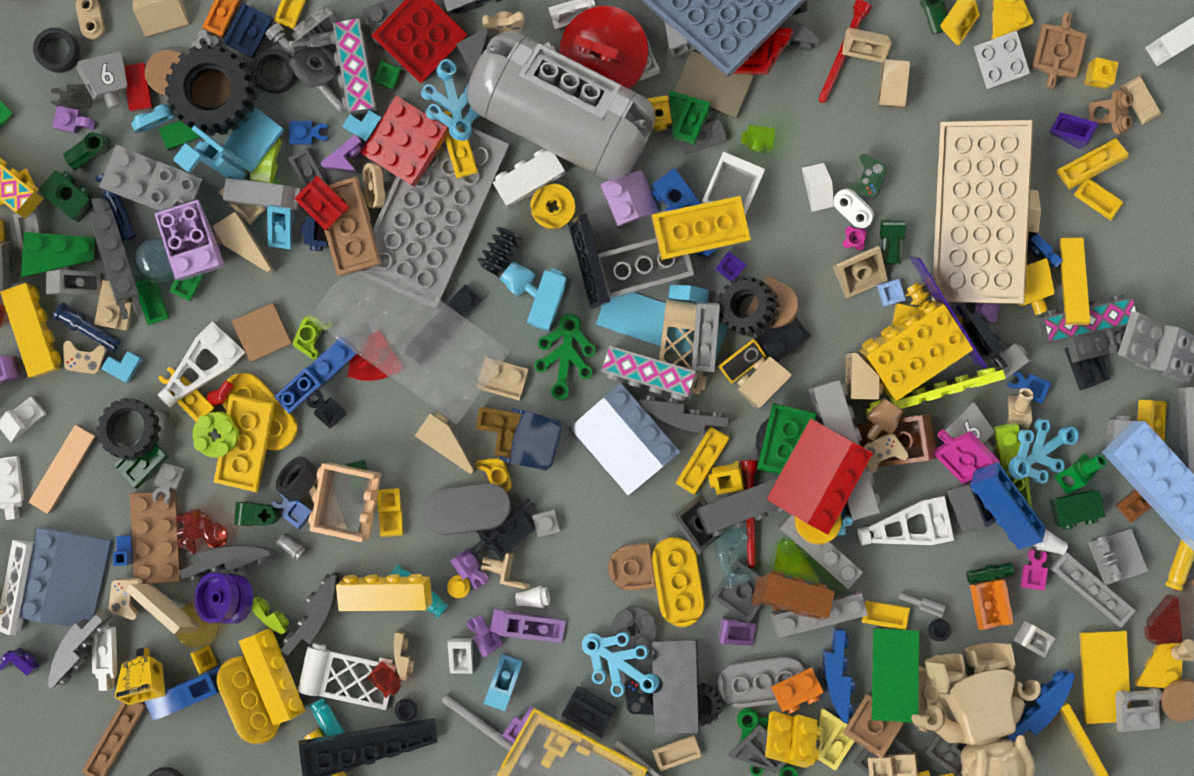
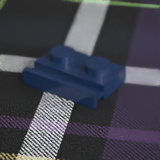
[223,3,274,59]

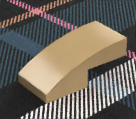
[868,753,918,776]

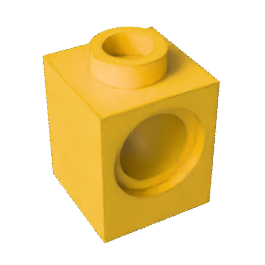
[1084,57,1119,89]

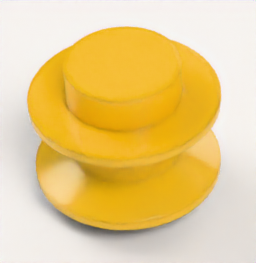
[905,282,930,305]
[447,575,471,598]

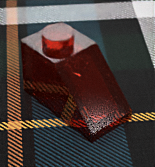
[1144,595,1183,645]

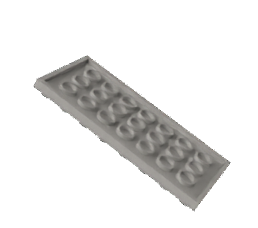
[354,109,510,309]

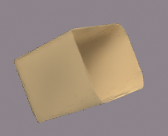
[877,59,910,110]

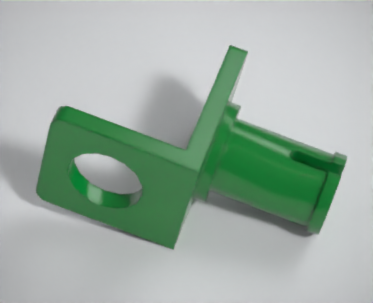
[1054,453,1107,494]

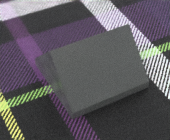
[671,495,724,554]

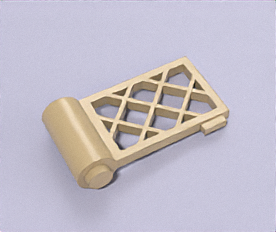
[659,299,707,394]

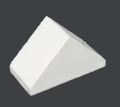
[802,163,834,212]
[1014,621,1056,658]
[448,638,473,674]

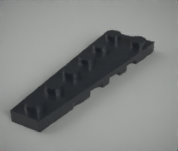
[298,718,438,776]

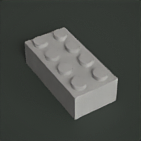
[598,238,694,299]

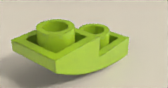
[250,138,282,184]
[251,596,289,634]

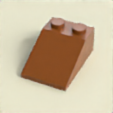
[857,413,937,469]

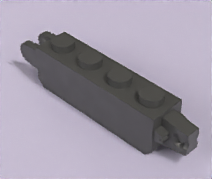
[89,198,142,320]

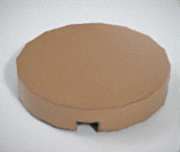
[1160,678,1194,722]

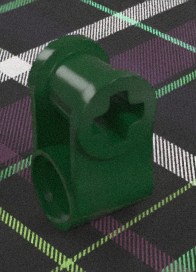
[234,502,280,526]

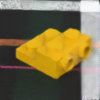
[765,711,821,768]

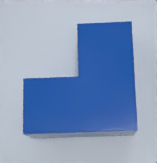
[113,535,133,566]

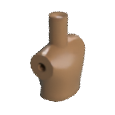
[866,398,904,441]

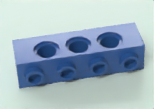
[651,168,719,259]

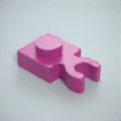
[1020,549,1048,591]

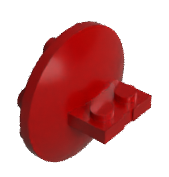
[559,6,649,89]

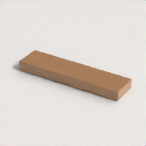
[81,702,147,776]

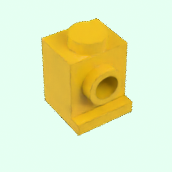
[647,95,672,132]
[708,461,743,495]

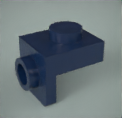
[301,217,329,251]

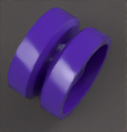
[194,572,253,624]

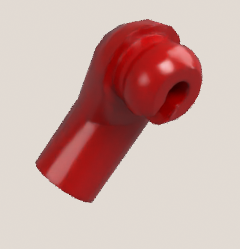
[207,380,235,405]

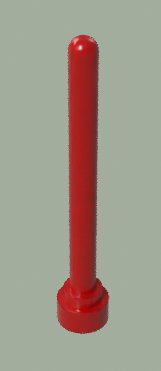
[818,0,872,103]
[740,460,758,568]

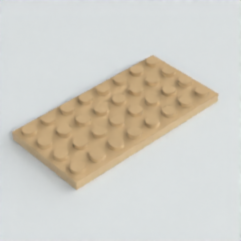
[932,120,1034,304]

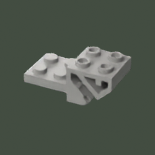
[99,145,202,212]
[1118,311,1194,382]

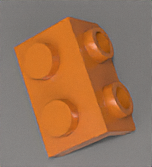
[970,580,1014,630]
[771,668,824,714]

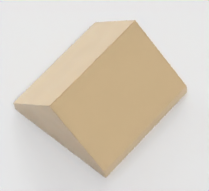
[133,0,189,38]
[832,246,888,298]

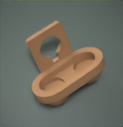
[1089,89,1132,135]

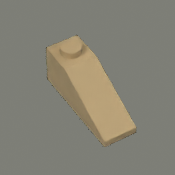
[212,212,275,274]
[415,412,475,474]

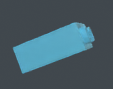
[527,268,567,332]

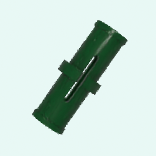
[966,562,1015,585]

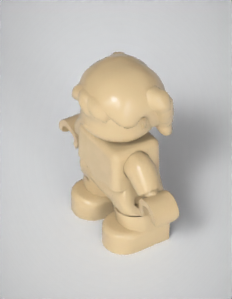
[912,642,1041,776]

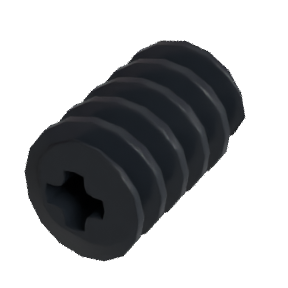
[477,227,523,278]

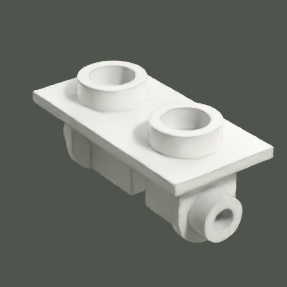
[548,0,596,29]

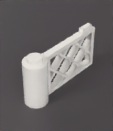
[297,643,396,710]

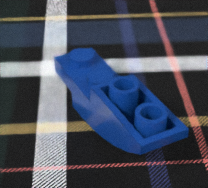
[274,336,358,414]
[823,628,855,723]
[145,666,221,720]
[1005,669,1075,742]

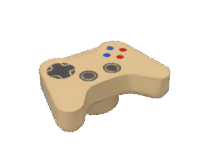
[482,11,525,34]
[63,341,107,374]
[864,433,908,473]
[108,578,142,620]

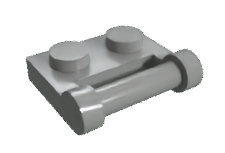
[1116,687,1162,732]

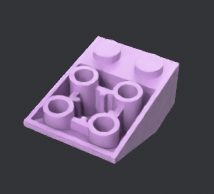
[155,200,225,281]

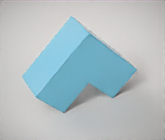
[342,110,382,142]
[668,285,709,303]
[101,351,143,383]

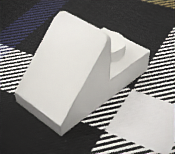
[0,396,47,442]

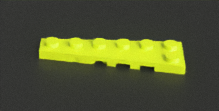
[864,367,1006,418]

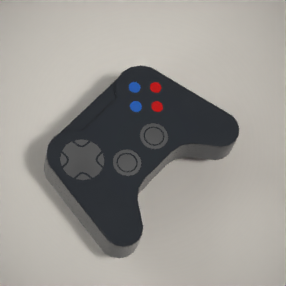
[624,672,654,715]

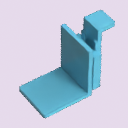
[174,107,284,179]

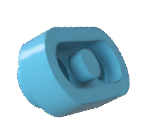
[131,104,176,133]

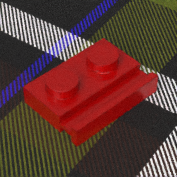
[294,176,350,231]

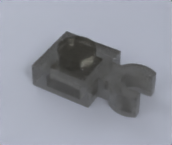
[51,84,92,109]

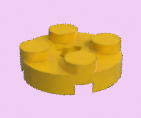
[530,184,575,229]

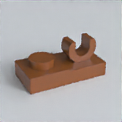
[1115,489,1151,523]

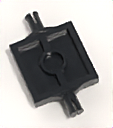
[956,302,1008,370]
[471,498,535,559]

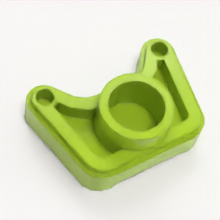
[293,316,333,360]

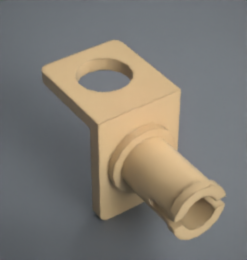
[1006,388,1034,432]
[481,553,530,589]

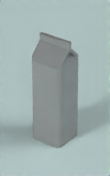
[223,177,300,211]

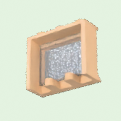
[309,462,382,542]

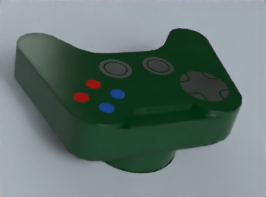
[849,154,887,197]

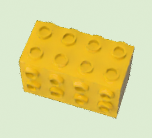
[858,300,973,401]

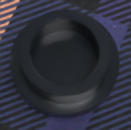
[928,619,951,642]
[395,698,418,721]

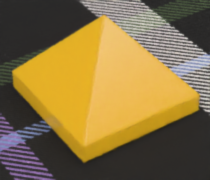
[190,645,218,674]

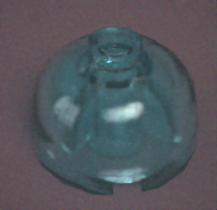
[134,238,177,284]

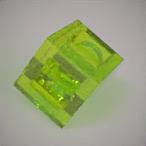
[740,125,775,154]

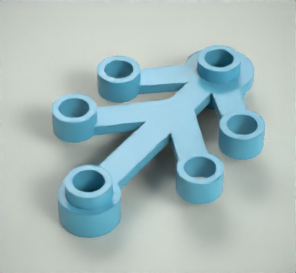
[421,59,480,141]
[1009,419,1079,484]
[582,632,659,697]

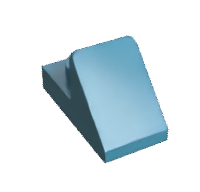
[267,205,296,249]

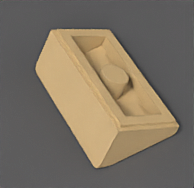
[842,27,892,63]

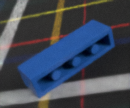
[971,462,1046,550]

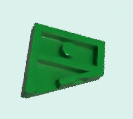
[669,90,711,145]

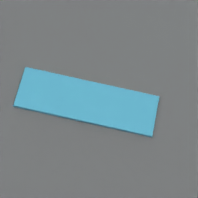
[596,293,728,363]

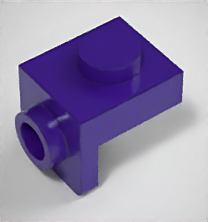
[0,648,40,676]

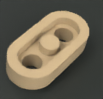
[76,0,105,40]
[362,163,386,208]

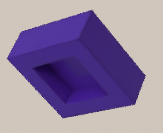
[714,251,746,281]

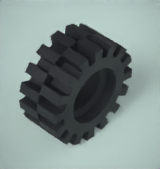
[699,683,722,726]

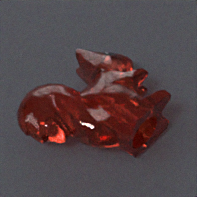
[175,509,228,555]

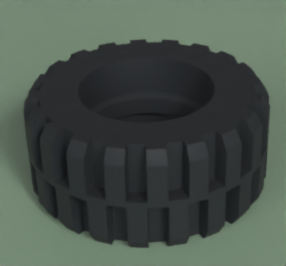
[165,44,258,136]

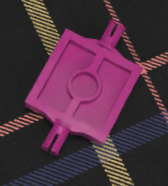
[934,429,1000,484]

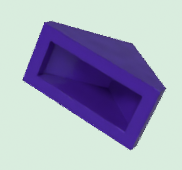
[1049,112,1099,149]

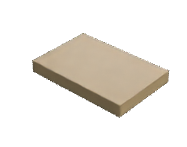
[126,583,200,634]

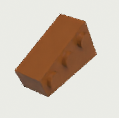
[751,571,835,620]

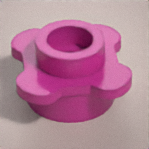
[843,226,867,251]

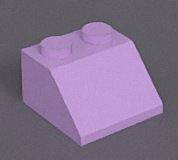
[601,170,659,228]

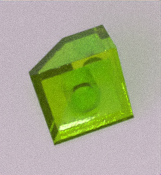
[769,539,819,583]

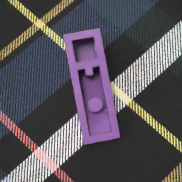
[490,608,566,643]

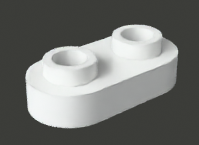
[834,188,874,228]

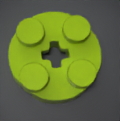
[192,412,239,458]

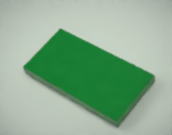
[871,629,919,723]

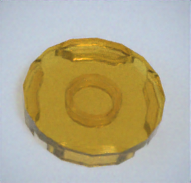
[175,603,219,648]

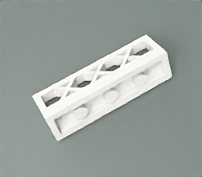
[0,540,34,636]

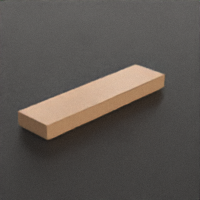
[29,425,96,514]

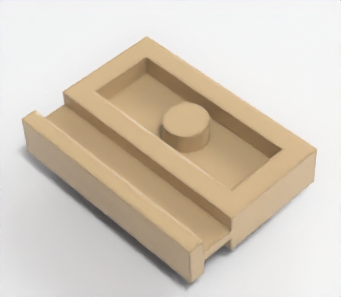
[94,280,133,331]
[476,357,529,401]

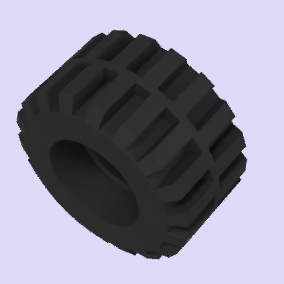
[718,276,780,337]

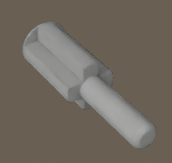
[288,31,332,48]
[899,593,945,618]

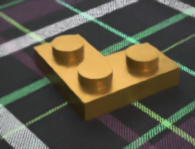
[475,407,523,458]

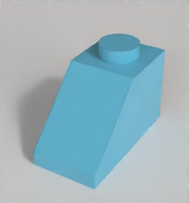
[484,654,523,711]

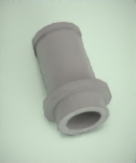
[276,533,306,560]

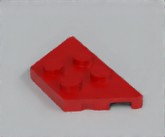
[733,28,794,75]

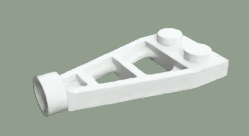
[158,321,246,408]
[858,496,954,546]

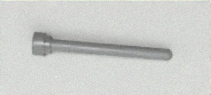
[265,23,344,112]
[442,695,536,769]

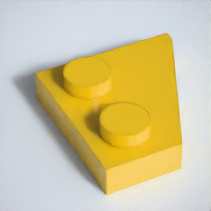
[991,0,1034,40]
[1135,641,1183,688]

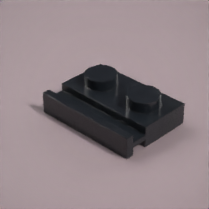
[755,317,811,362]
[1064,347,1111,391]
[561,685,617,737]

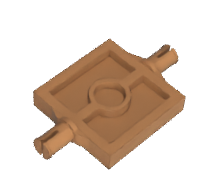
[1031,13,1087,90]

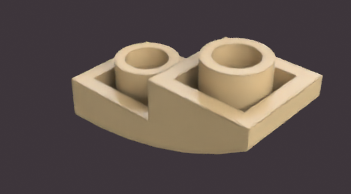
[394,630,414,681]

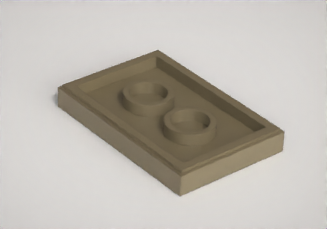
[674,51,753,119]

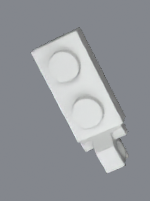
[0,456,24,520]
[92,627,117,691]

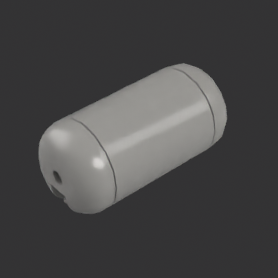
[467,31,656,181]

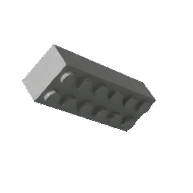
[808,380,881,521]

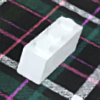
[493,148,565,208]

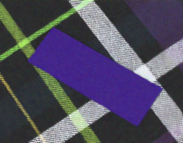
[909,256,987,368]

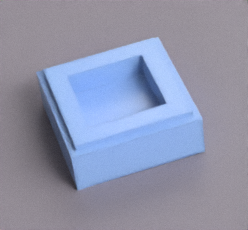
[877,279,906,307]

